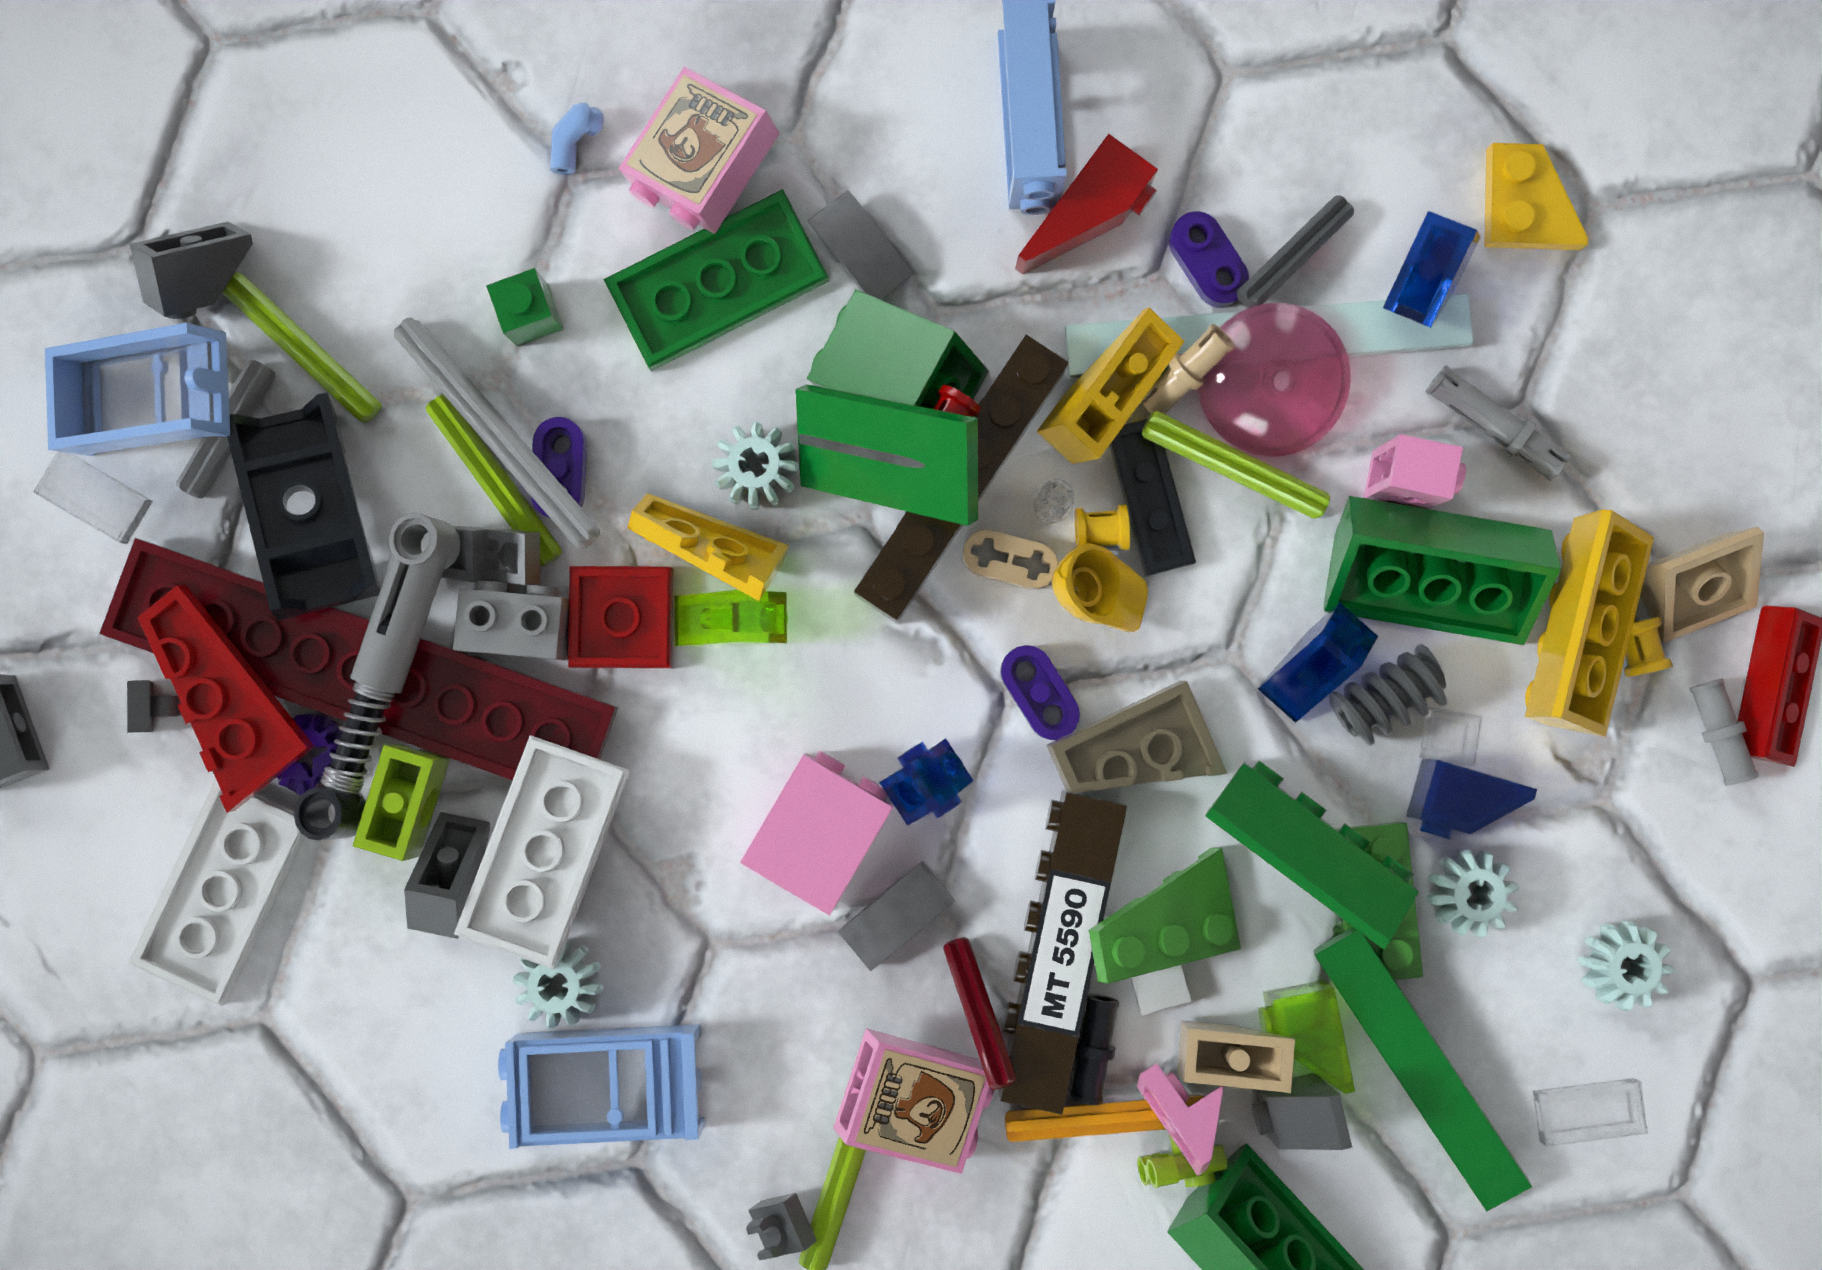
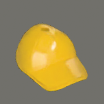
[1052,543,1148,632]

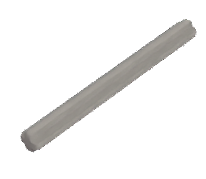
[394,317,600,549]

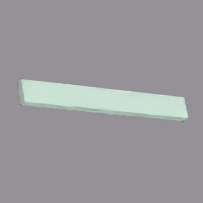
[1065,294,1473,378]

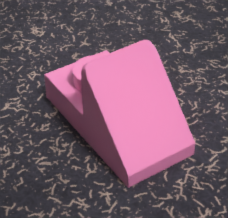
[1137,1063,1223,1176]

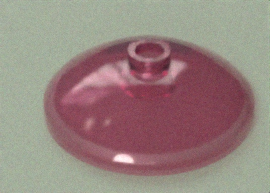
[1198,303,1351,457]

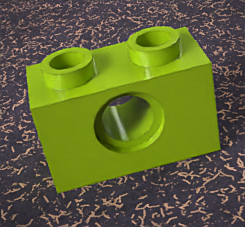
[353,744,450,861]

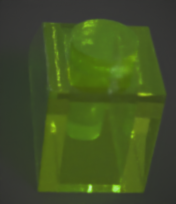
[674,590,788,647]
[1258,980,1355,1094]

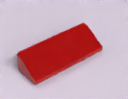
[1737,606,1822,767]

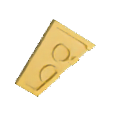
[627,493,789,601]

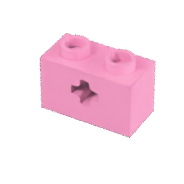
[1363,434,1466,509]

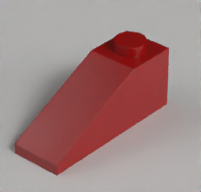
[1015,133,1158,274]

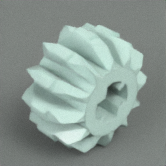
[712,422,800,510]
[1426,849,1519,938]
[1577,920,1676,1011]
[513,939,603,1029]

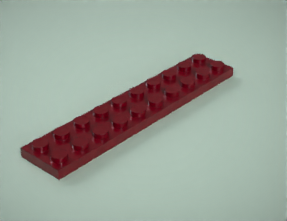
[99,538,619,780]

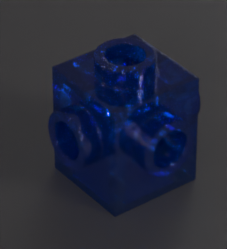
[879,738,974,826]

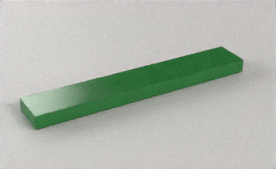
[1313,927,1532,1212]

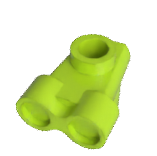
[1137,1135,1227,1188]

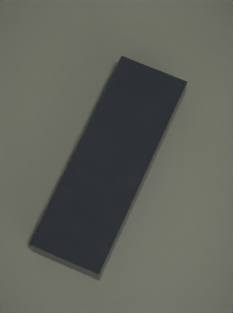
[1109,419,1196,577]

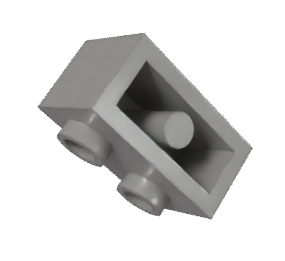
[453,581,569,661]

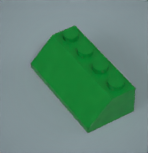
[1323,496,1561,645]
[1205,760,1419,949]
[1167,1144,1364,1270]

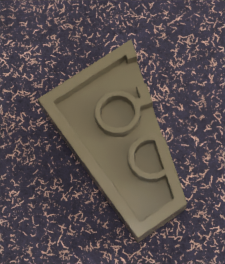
[1046,681,1227,793]

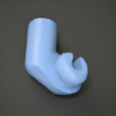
[550,103,604,175]

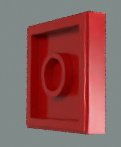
[568,566,673,669]

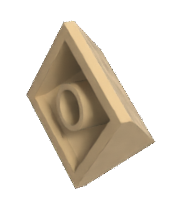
[1640,527,1764,643]

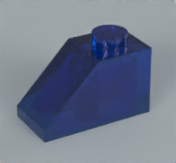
[1383,211,1481,328]
[1258,602,1378,723]
[1406,758,1537,840]

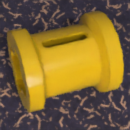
[1074,504,1130,550]
[1623,616,1673,677]

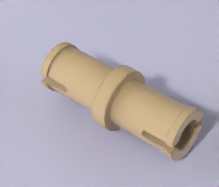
[1142,324,1235,415]

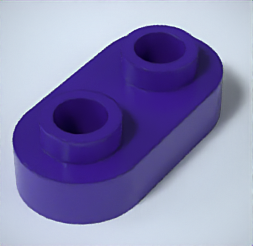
[1169,211,1249,308]
[530,417,587,519]
[1000,645,1080,740]

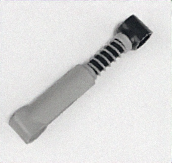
[294,513,461,840]

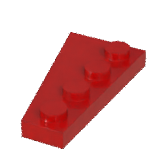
[137,585,315,813]

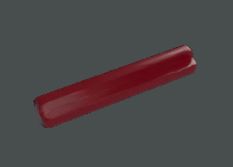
[943,937,1016,1090]

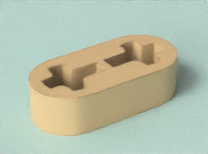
[963,530,1058,590]

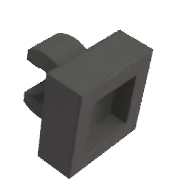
[127,680,180,733]
[746,1193,817,1260]

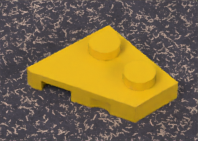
[1484,143,1588,251]

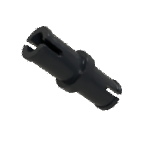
[1070,994,1120,1105]

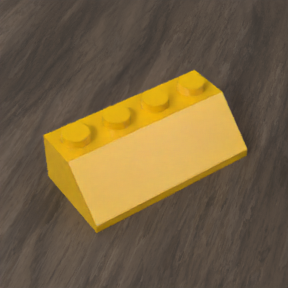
[1525,509,1654,737]

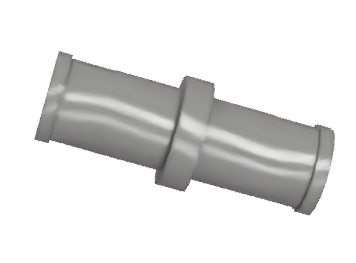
[1689,678,1759,786]

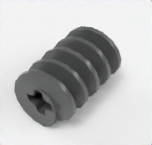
[1329,644,1447,746]

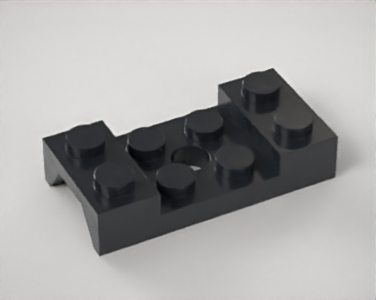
[227,392,381,621]

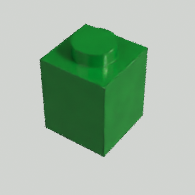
[486,268,564,346]

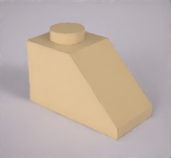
[1177,1020,1295,1093]

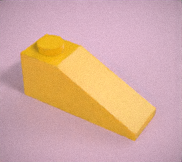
[1036,307,1185,464]

